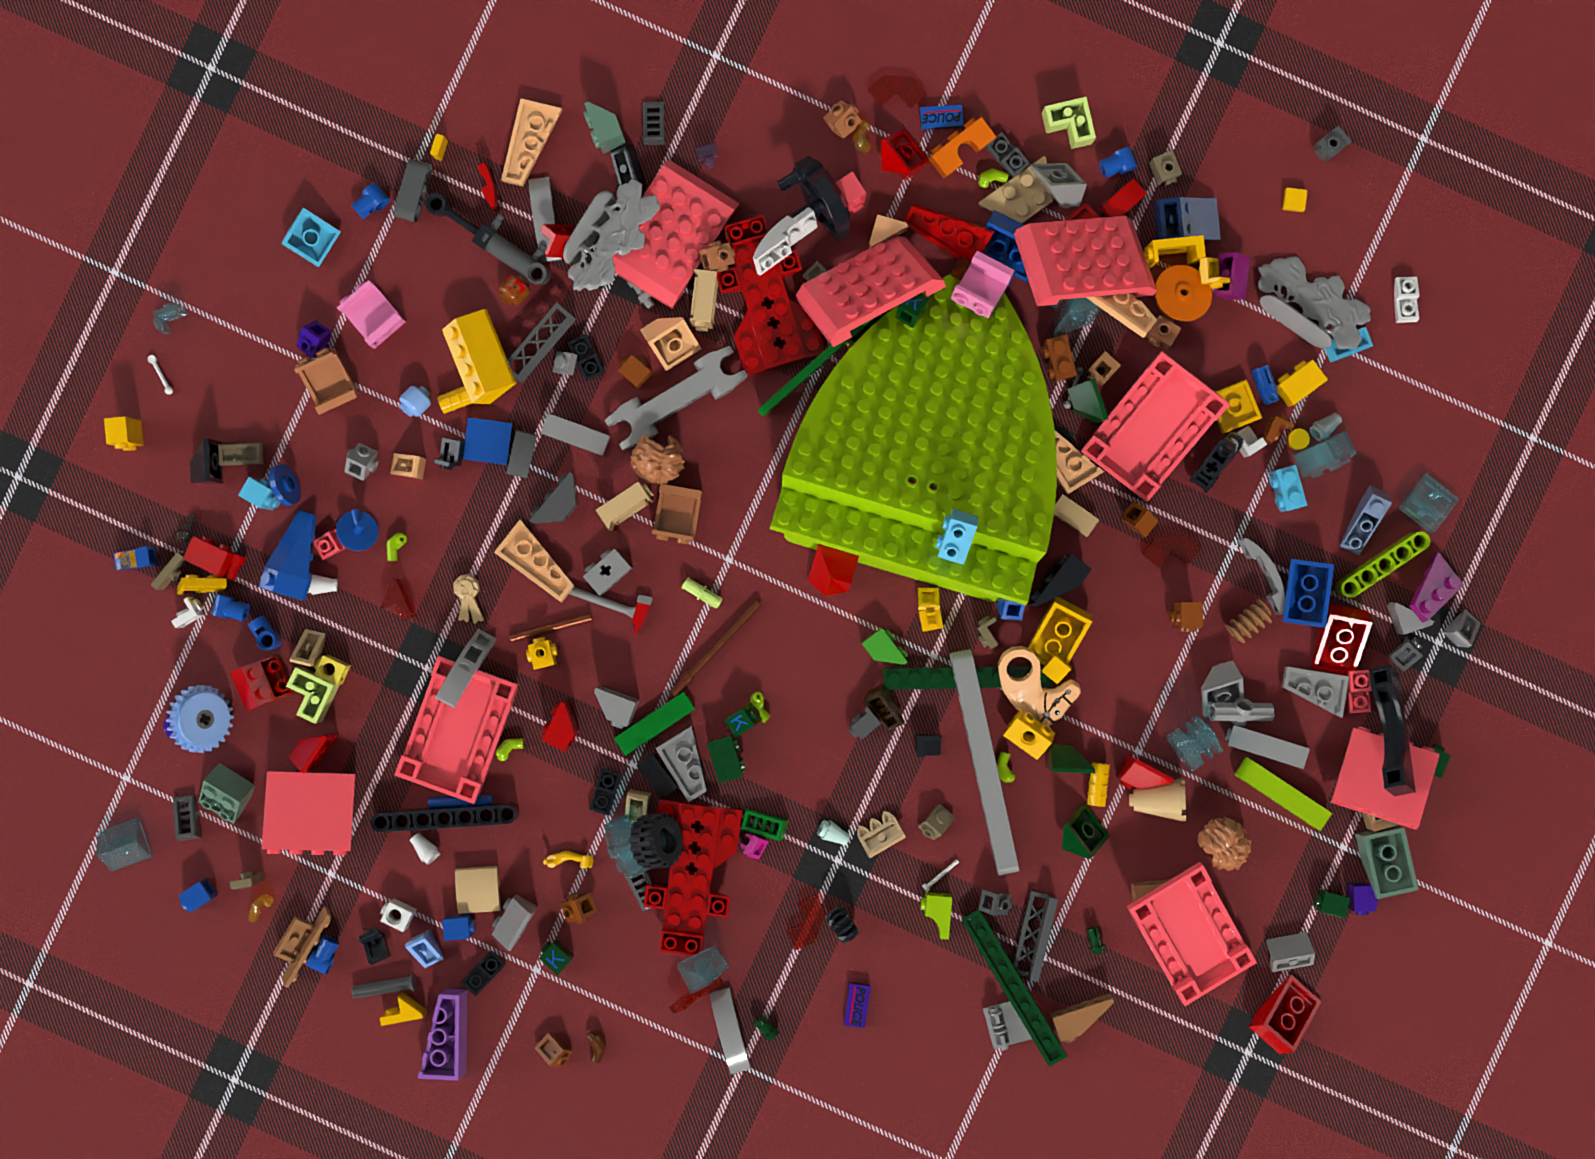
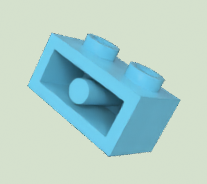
[1269,465,1308,512]
[238,477,281,510]
[935,509,978,565]

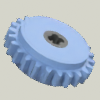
[166,685,234,753]

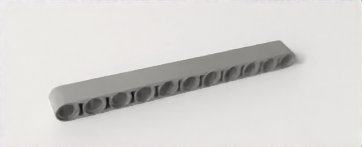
[949,649,1019,876]

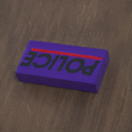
[844,982,871,1028]

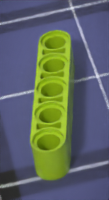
[1335,532,1430,597]
[1234,757,1332,831]

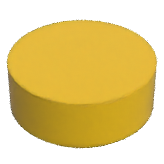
[1287,428,1310,450]

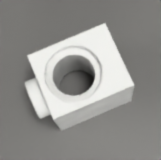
[380,898,417,932]

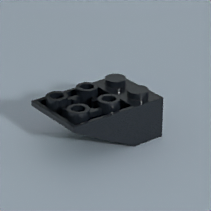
[1028,554,1092,607]

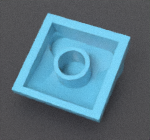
[281,208,341,267]

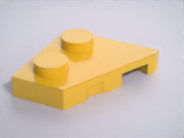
[177,575,227,595]

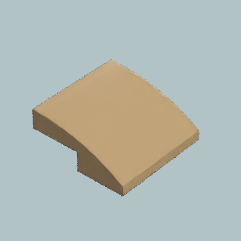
[455,866,501,914]

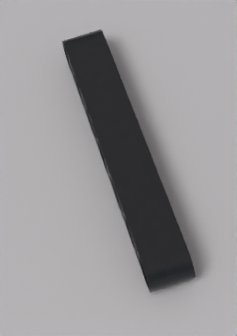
[370,802,520,832]

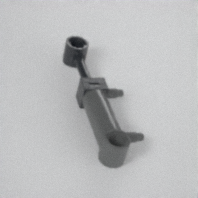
[425,193,551,285]

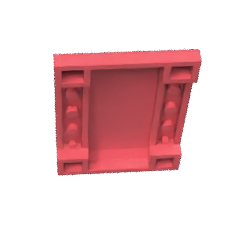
[613,160,740,309]
[1014,216,1157,306]
[796,235,946,347]
[1081,351,1230,502]
[395,656,519,804]
[1127,862,1257,1006]

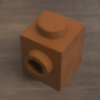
[618,355,652,389]
[1120,501,1158,538]

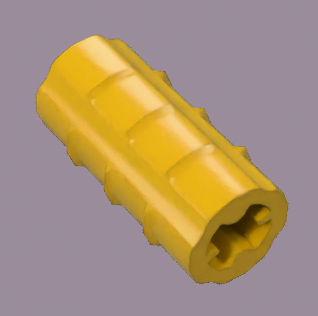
[437,386,472,414]
[1087,762,1110,807]

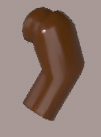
[586,1031,606,1063]

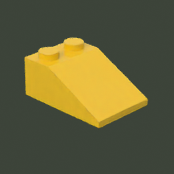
[1028,597,1093,665]

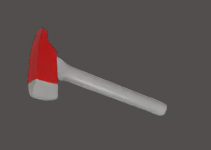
[569,587,653,635]

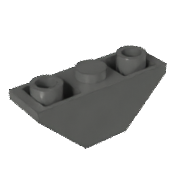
[529,472,578,524]

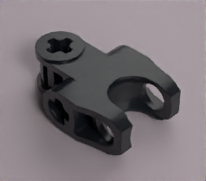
[1189,432,1244,493]

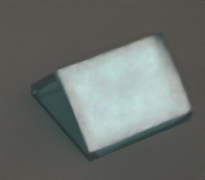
[1053,297,1101,337]
[96,817,153,872]

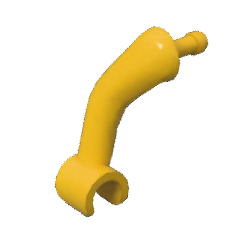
[543,851,594,869]

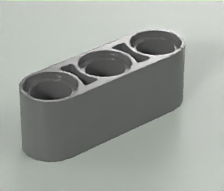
[394,158,432,223]

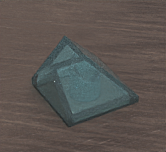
[676,945,729,994]

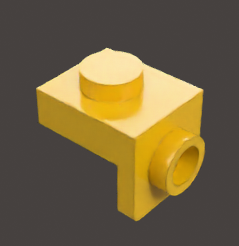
[1199,257,1230,289]

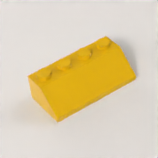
[442,309,516,404]

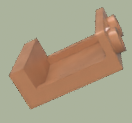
[294,348,359,415]
[652,484,703,544]

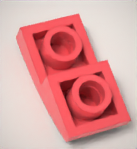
[313,529,346,560]
[1347,670,1372,713]

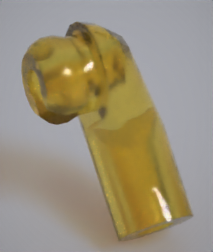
[853,121,871,153]
[248,893,274,922]

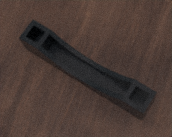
[1369,664,1416,796]

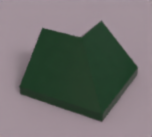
[1067,378,1109,424]
[1046,743,1095,773]
[1062,803,1110,859]

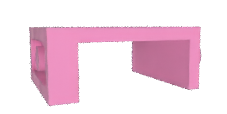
[951,251,1015,319]
[337,280,406,349]

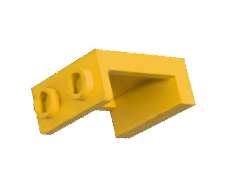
[1143,235,1206,269]

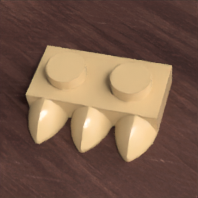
[857,811,906,858]

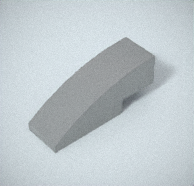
[541,413,610,456]

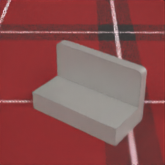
[1266,933,1315,972]

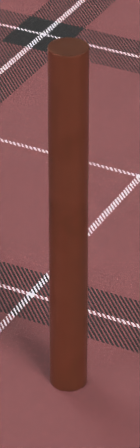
[509,613,593,642]

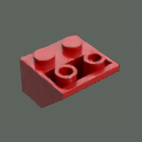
[230,654,294,712]
[541,699,579,752]

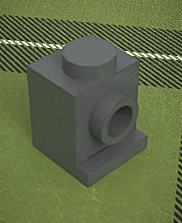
[1313,125,1352,162]
[848,706,881,740]
[978,889,1013,916]

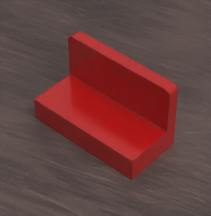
[540,224,576,258]

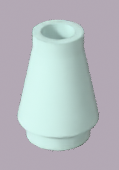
[817,820,850,846]

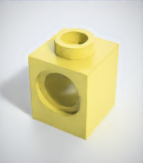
[314,655,351,685]

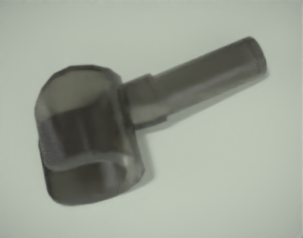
[176,513,196,541]

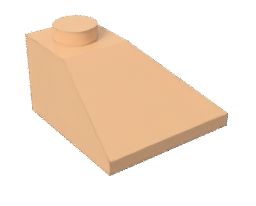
[640,317,701,371]

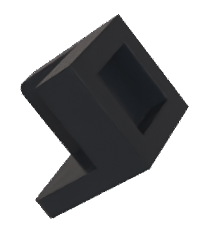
[915,734,942,757]

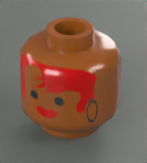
[499,275,530,306]

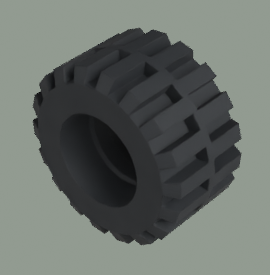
[629,813,684,869]

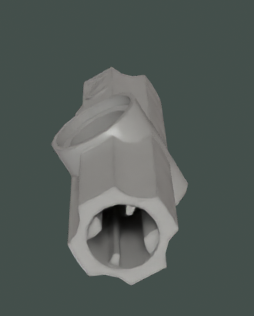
[1208,698,1275,726]

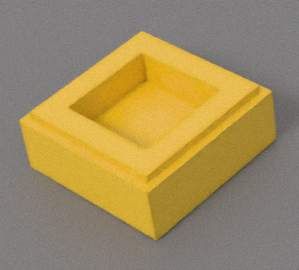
[430,134,448,161]
[1282,187,1308,212]
[917,588,940,610]
[1041,654,1071,684]

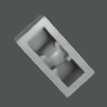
[583,548,633,596]

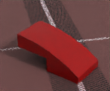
[477,163,498,212]
[1100,178,1147,217]

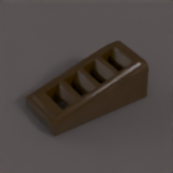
[863,684,905,732]

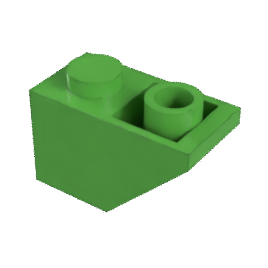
[861,628,908,664]

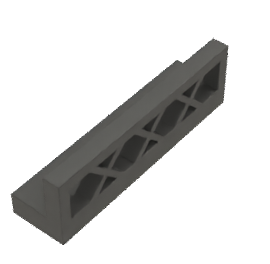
[507,302,576,384]
[1013,890,1058,982]

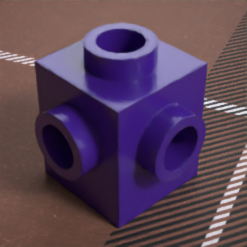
[296,320,332,358]

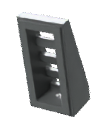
[643,102,665,145]
[173,794,202,841]
[625,866,654,912]

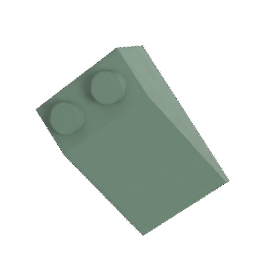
[1355,825,1419,899]

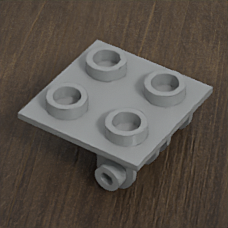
[983,1001,1032,1050]

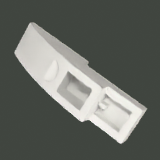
[753,207,818,276]

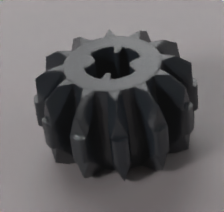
[826,906,859,943]

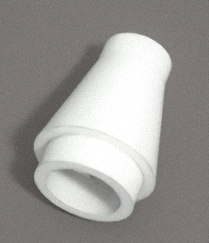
[308,574,338,595]
[410,833,440,865]

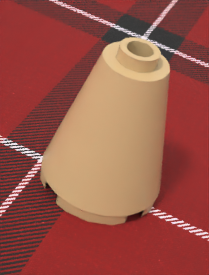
[1129,779,1186,821]

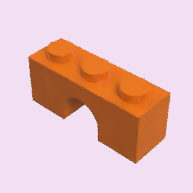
[928,117,996,179]

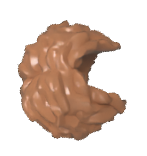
[630,435,685,484]
[1197,817,1252,871]

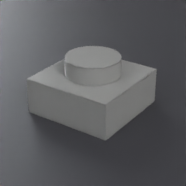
[552,351,577,376]

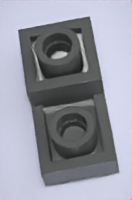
[985,132,1030,178]
[506,430,537,478]

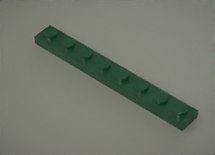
[883,666,1052,690]
[961,908,1067,1067]

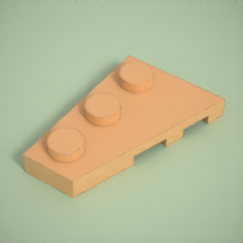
[1055,431,1104,494]

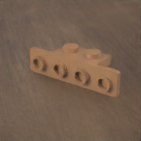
[273,906,331,988]

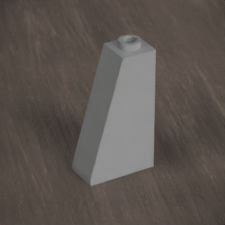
[1225,725,1310,769]

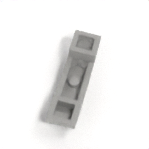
[528,177,562,263]
[1237,538,1285,615]
[709,987,751,1074]

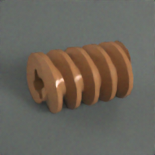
[1225,599,1272,644]

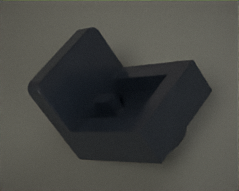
[433,437,465,470]
[358,929,391,965]

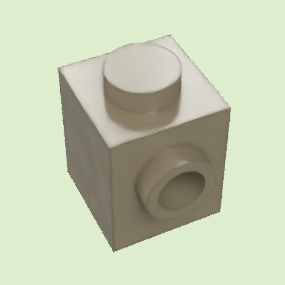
[1149,150,1182,187]

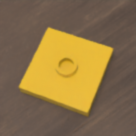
[1216,379,1262,434]

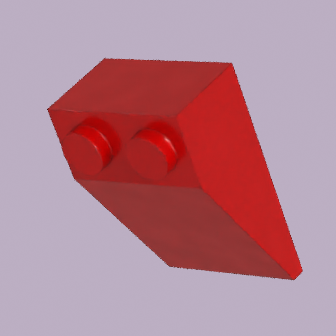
[1312,604,1372,676]
[1249,975,1322,1054]

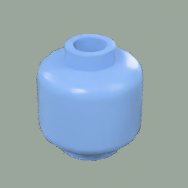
[399,386,431,417]

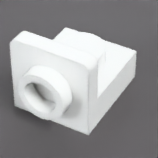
[171,597,204,628]

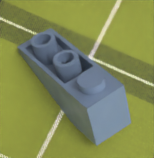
[1340,485,1392,555]

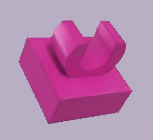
[740,834,769,860]

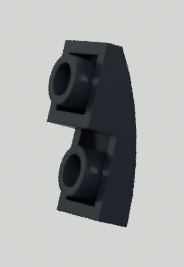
[567,334,605,381]
[589,768,622,816]
[460,950,506,997]

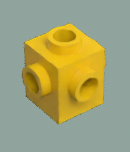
[526,637,558,670]

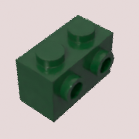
[707,734,746,783]

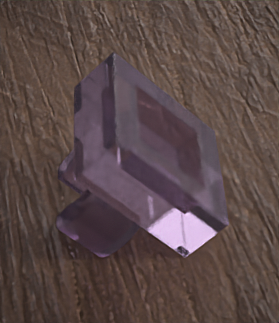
[695,143,719,169]

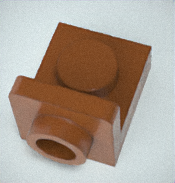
[1261,415,1294,444]
[534,1032,572,1067]

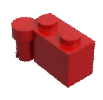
[183,535,246,581]

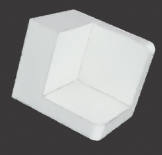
[1231,426,1267,458]

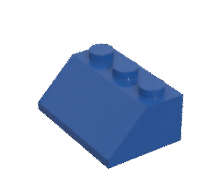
[983,210,1029,282]
[1282,559,1334,628]

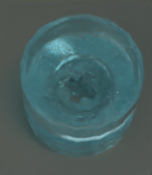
[1166,715,1222,772]

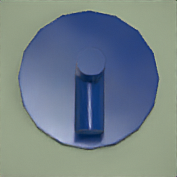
[336,509,379,551]

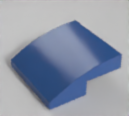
[462,418,512,465]

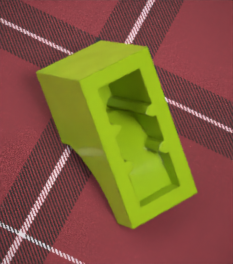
[920,892,952,940]

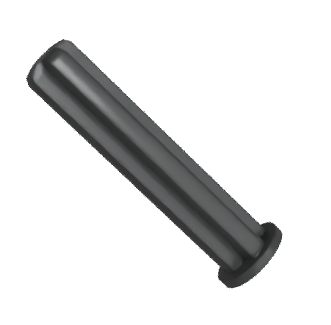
[351,974,416,999]

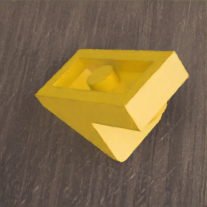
[380,993,427,1026]

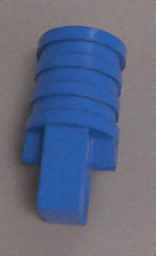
[1251,365,1279,405]

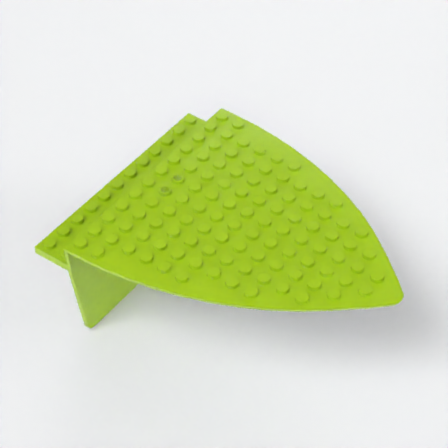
[770,265,1057,605]

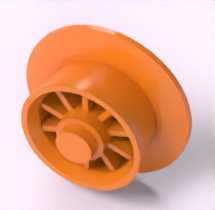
[1155,265,1212,321]

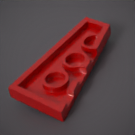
[903,204,995,266]

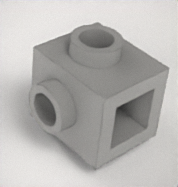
[344,443,379,481]

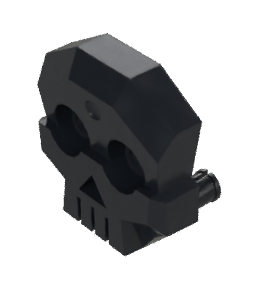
[777,156,850,241]

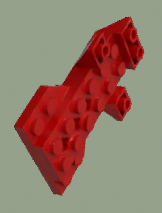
[717,215,825,377]
[643,798,743,957]

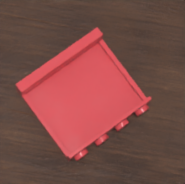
[1330,727,1440,830]
[262,771,356,855]

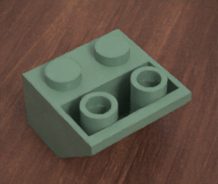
[583,102,626,154]
[198,763,255,824]

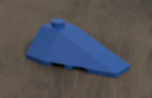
[259,510,316,601]

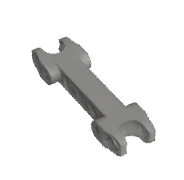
[605,346,748,451]

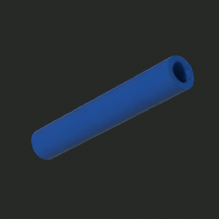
[428,794,493,808]

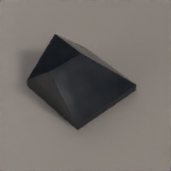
[190,438,223,484]

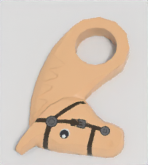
[998,646,1081,727]

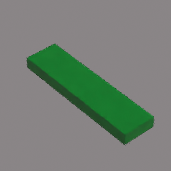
[614,692,696,756]

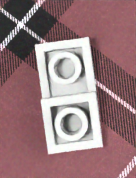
[1394,277,1420,323]

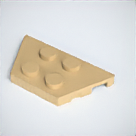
[978,156,1053,224]

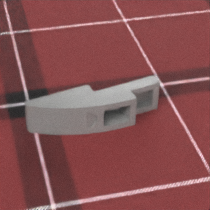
[435,629,497,708]

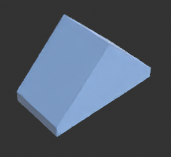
[405,929,444,968]

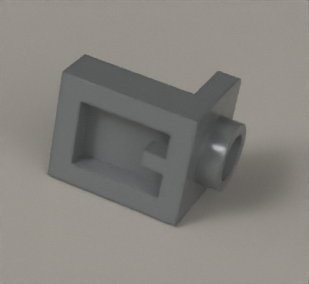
[1388,635,1423,672]

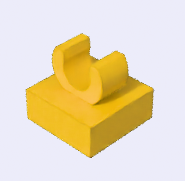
[918,608,943,632]

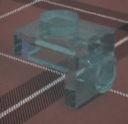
[153,302,187,335]

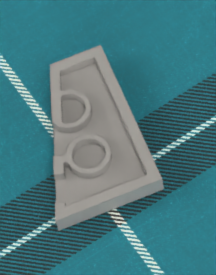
[1281,666,1349,718]
[656,726,707,802]

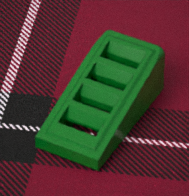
[741,809,789,841]

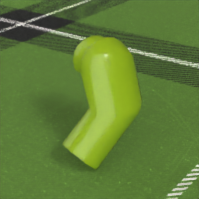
[978,169,1009,188]
[386,532,407,561]
[750,692,771,723]
[495,738,524,761]
[996,751,1015,783]

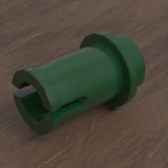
[1086,926,1106,954]
[753,1014,780,1041]

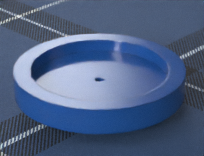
[269,464,301,506]

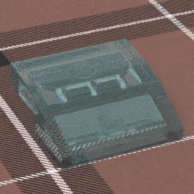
[1399,473,1459,534]

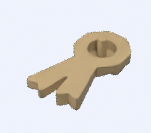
[453,574,484,624]

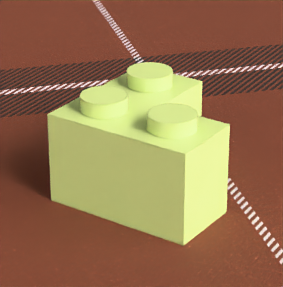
[1041,97,1096,149]
[286,666,340,724]

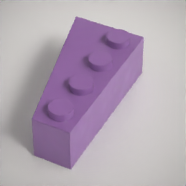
[418,988,468,1081]

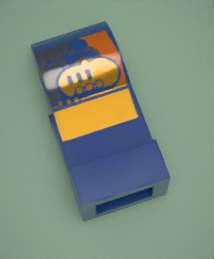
[113,546,158,571]

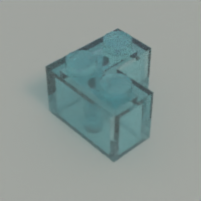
[1293,431,1357,479]
[604,814,649,879]

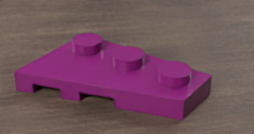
[1409,552,1464,623]

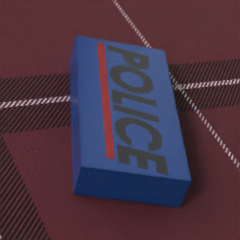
[920,105,963,130]

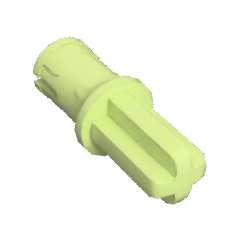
[682,577,722,608]

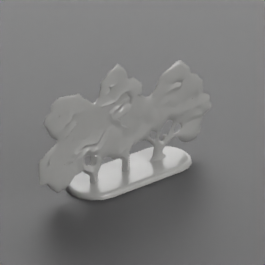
[563,179,660,291]
[1258,256,1371,350]

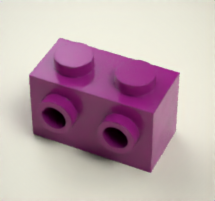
[1214,252,1250,300]

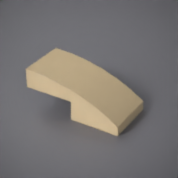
[1054,494,1099,537]

